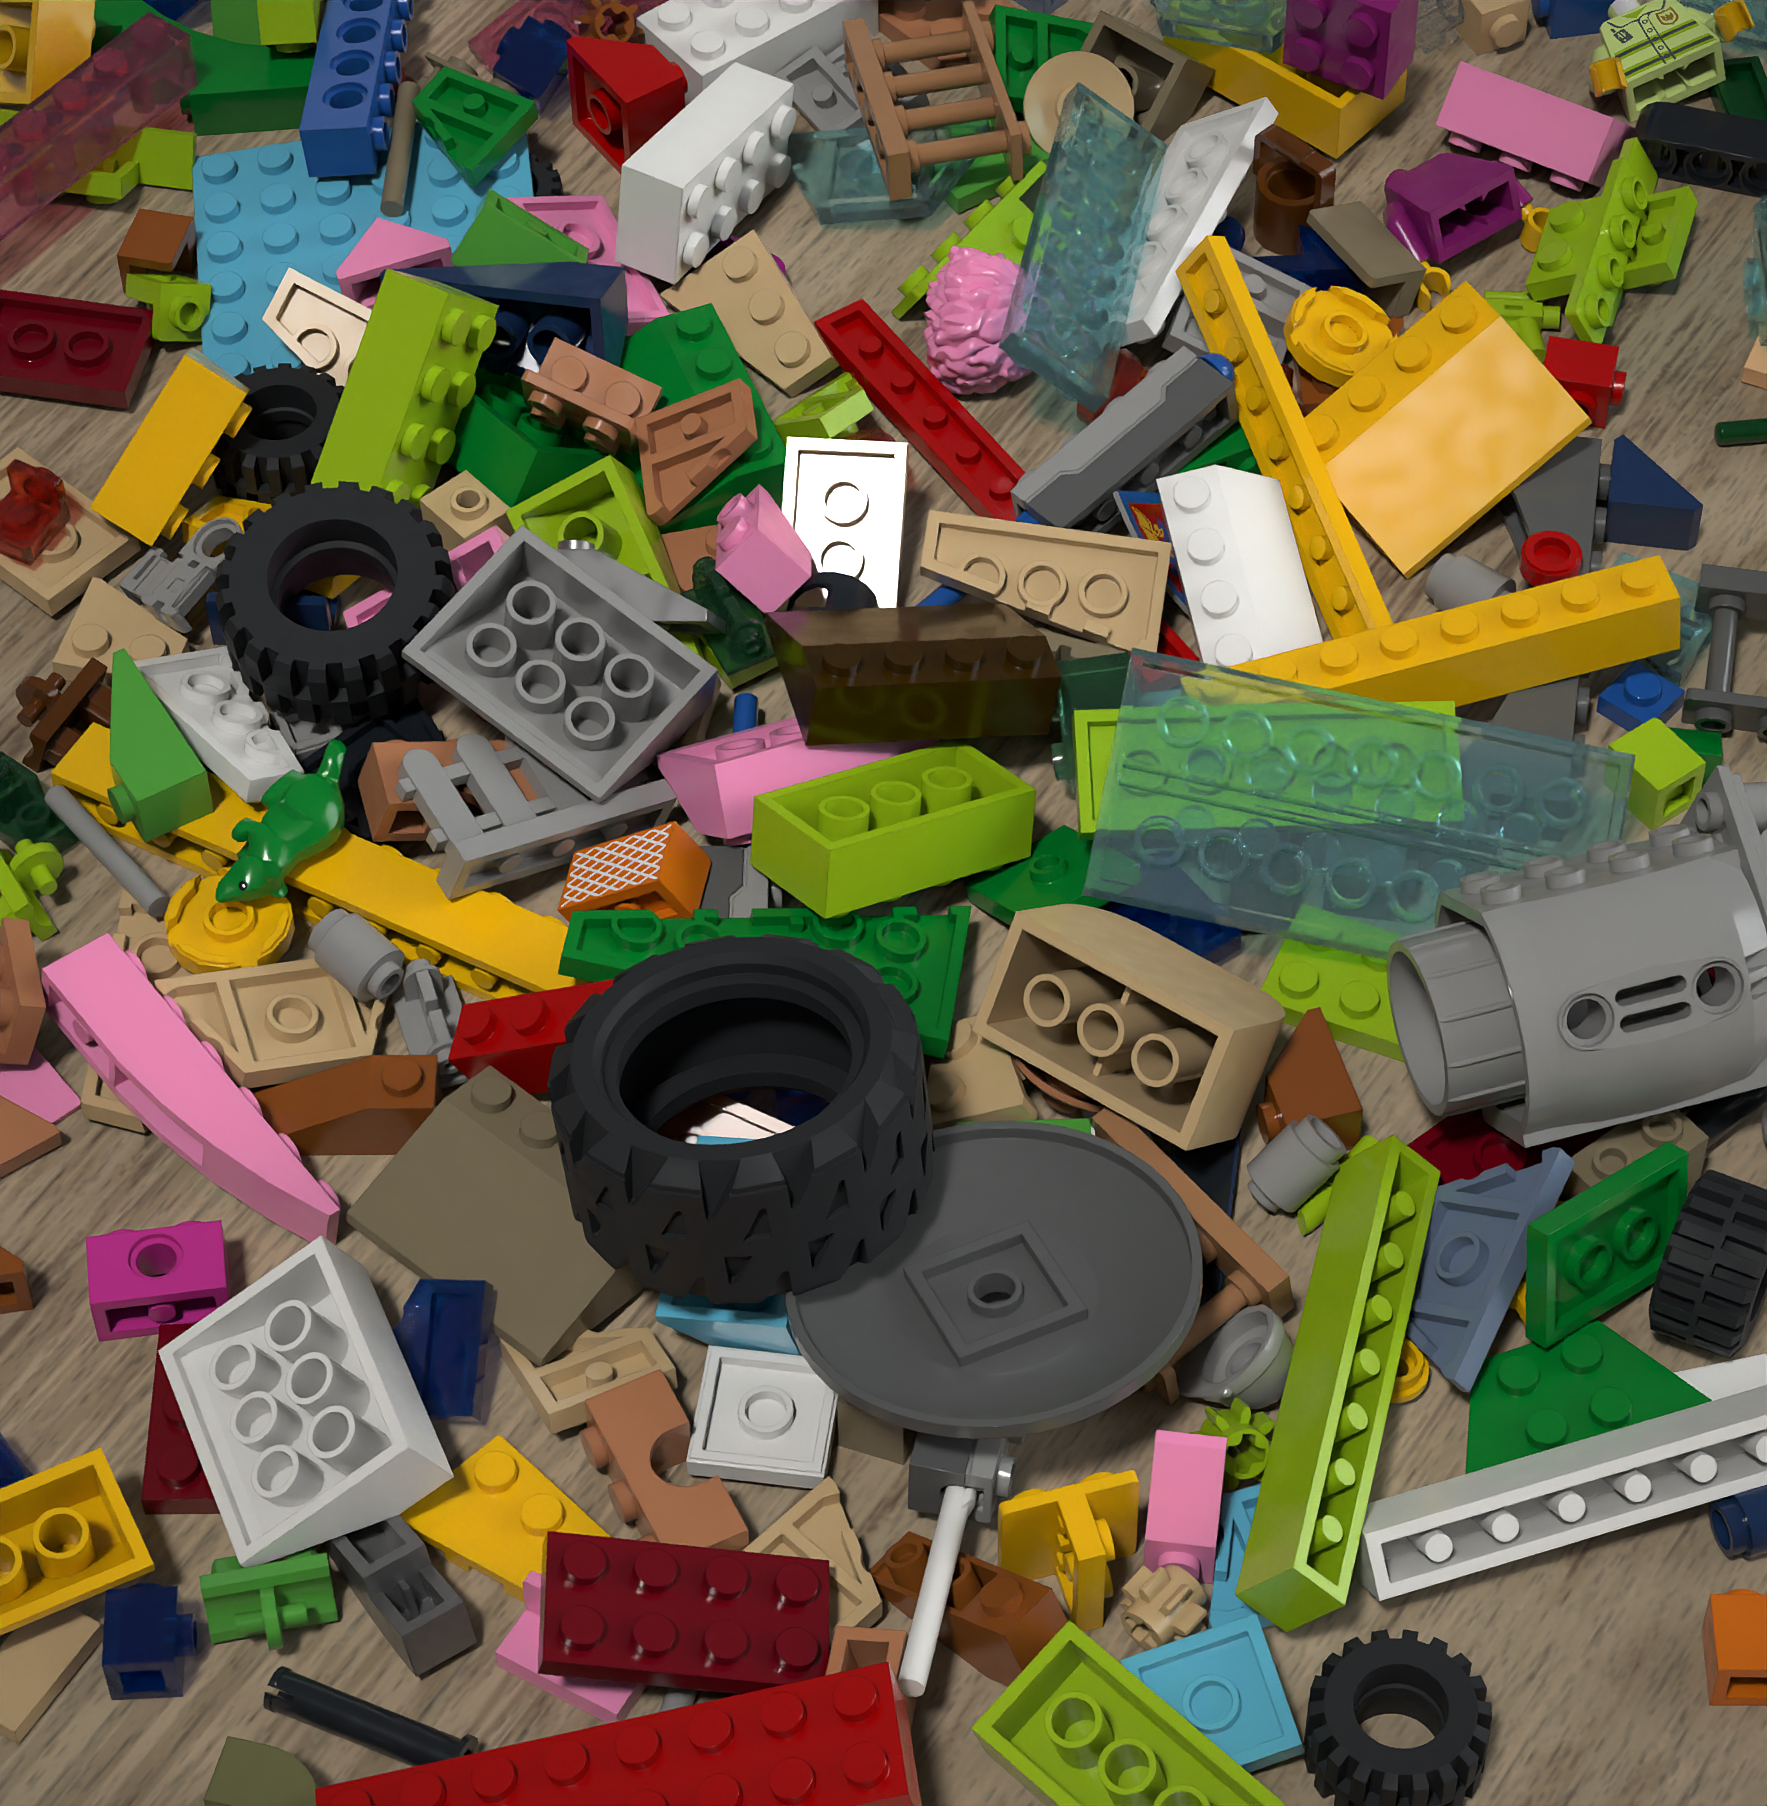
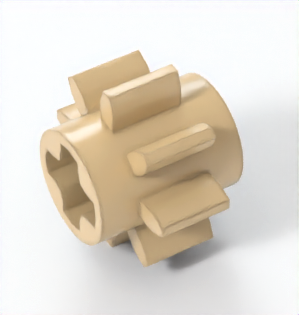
[1120,1565,1208,1650]

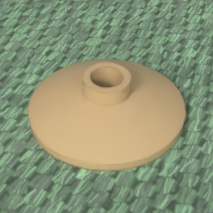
[1023,51,1134,164]

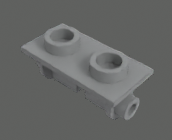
[390,958,469,1088]

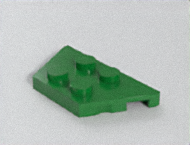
[1465,1320,1712,1474]

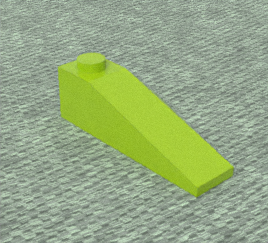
[506,455,705,660]

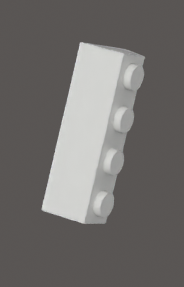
[1156,465,1323,673]

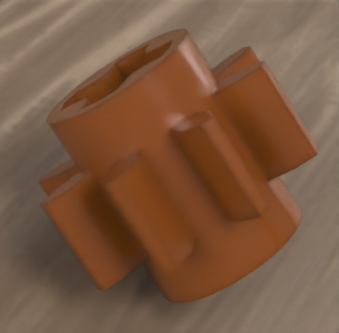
[570,0,643,42]

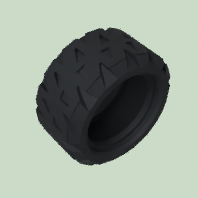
[547,934,936,1304]

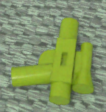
[1484,290,1560,363]

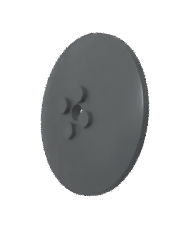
[784,1121,1203,1439]

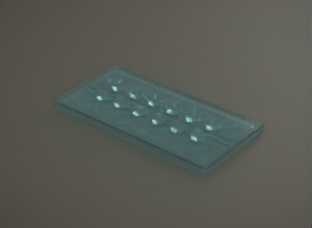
[1082,647,1635,960]

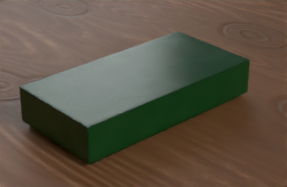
[1707,56,1767,121]

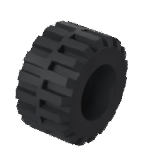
[211,363,344,504]
[1649,1169,1767,1359]
[1304,1629,1492,1806]

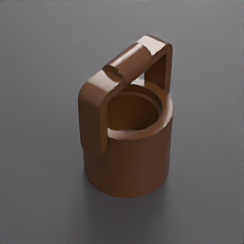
[1252,124,1336,256]

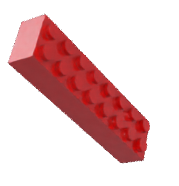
[315,1662,922,1806]

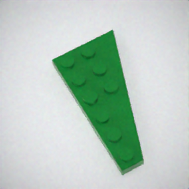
[558,906,972,1059]

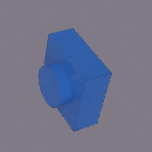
[1596,661,1685,732]

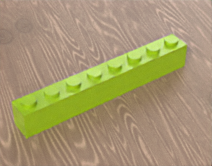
[1235,1134,1441,1633]

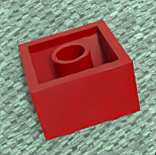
[566,36,688,174]

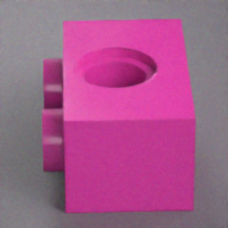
[86,1220,232,1342]

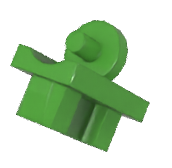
[199,1546,338,1651]

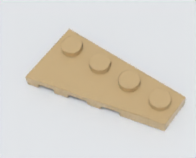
[920,510,1172,665]

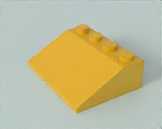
[1304,280,1592,580]

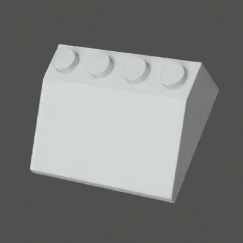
[158,1236,454,1568]

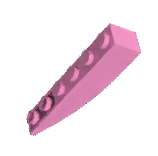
[42,933,341,1245]

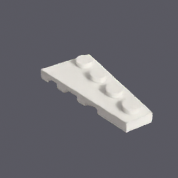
[133,646,304,803]

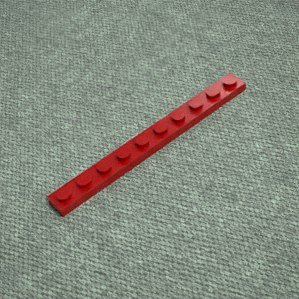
[814,298,1200,701]

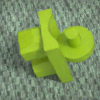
[0,839,64,942]

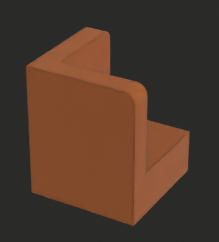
[117,208,197,294]

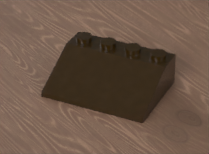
[764,603,1062,746]

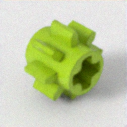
[1191,1398,1275,1491]

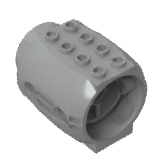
[1387,824,1767,1148]

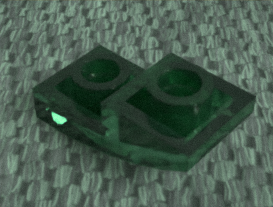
[0,751,80,854]

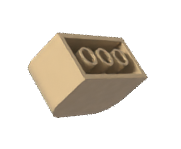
[971,904,1286,1151]

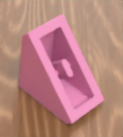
[336,217,455,310]

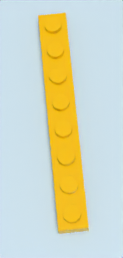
[1175,235,1393,639]

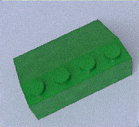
[616,303,786,535]

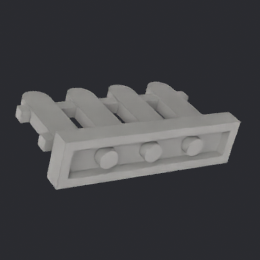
[394,733,677,900]

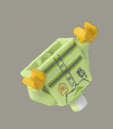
[1588,0,1755,123]

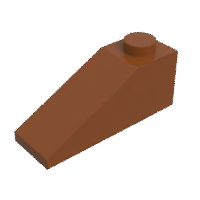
[252,1055,444,1156]

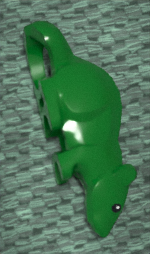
[215,739,347,903]

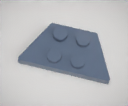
[1406,1147,1575,1392]

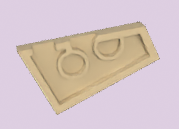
[659,230,840,398]
[262,267,372,387]

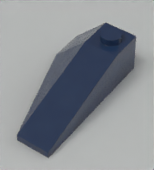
[380,261,629,378]

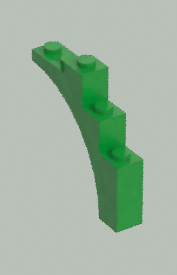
[89,0,317,137]

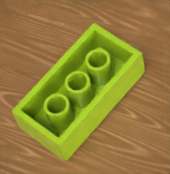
[310,268,499,509]
[750,738,1036,919]
[971,1620,1287,1806]

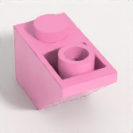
[715,484,811,613]

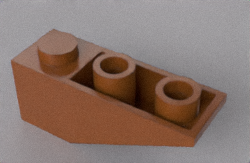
[867,1531,1068,1686]

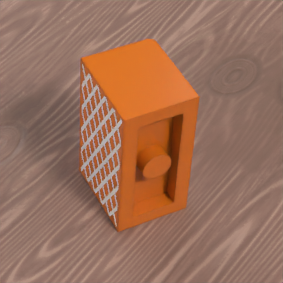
[558,821,711,923]

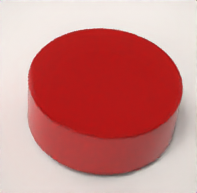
[1519,530,1582,587]

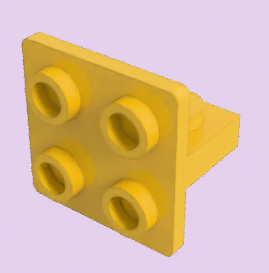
[997,1470,1140,1632]

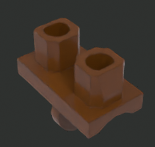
[16,657,112,773]

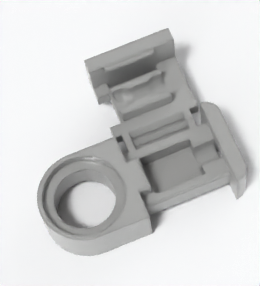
[119,517,244,633]

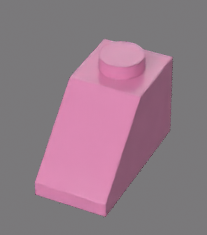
[1144,1430,1227,1584]

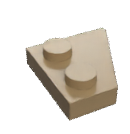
[52,577,190,688]

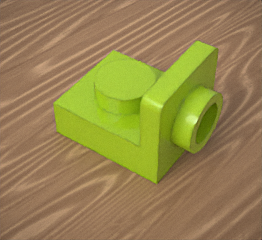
[125,273,211,341]

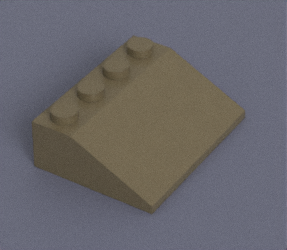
[346,1066,645,1367]

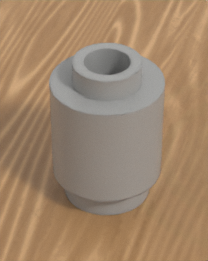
[1425,553,1516,611]
[308,909,405,1002]
[1247,1114,1346,1213]

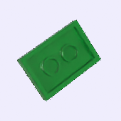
[1525,1142,1689,1349]

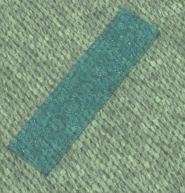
[998,82,1167,413]

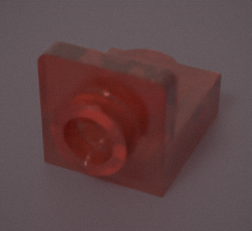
[0,459,71,566]

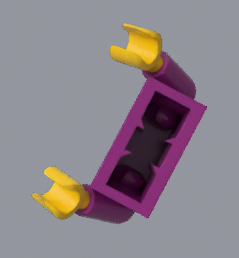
[1383,152,1550,312]

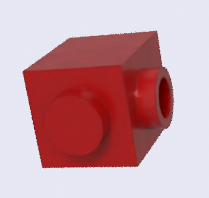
[1543,336,1627,429]

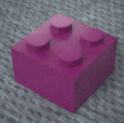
[1283,0,1419,100]

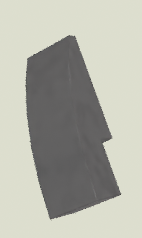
[322,1515,477,1677]

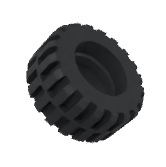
[215,481,456,724]

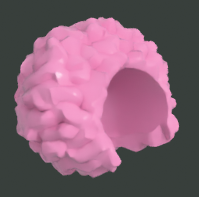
[924,246,1039,395]

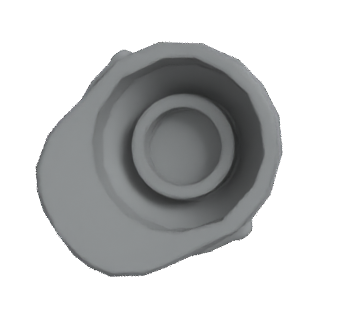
[1177,1304,1293,1409]

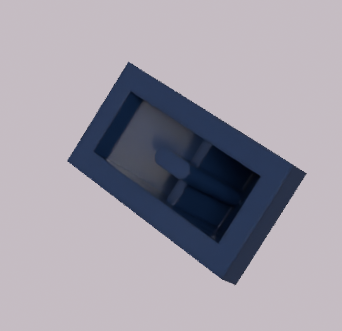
[1603,434,1703,551]

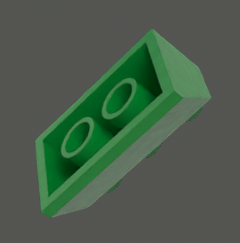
[447,367,620,508]

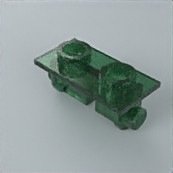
[680,556,775,677]

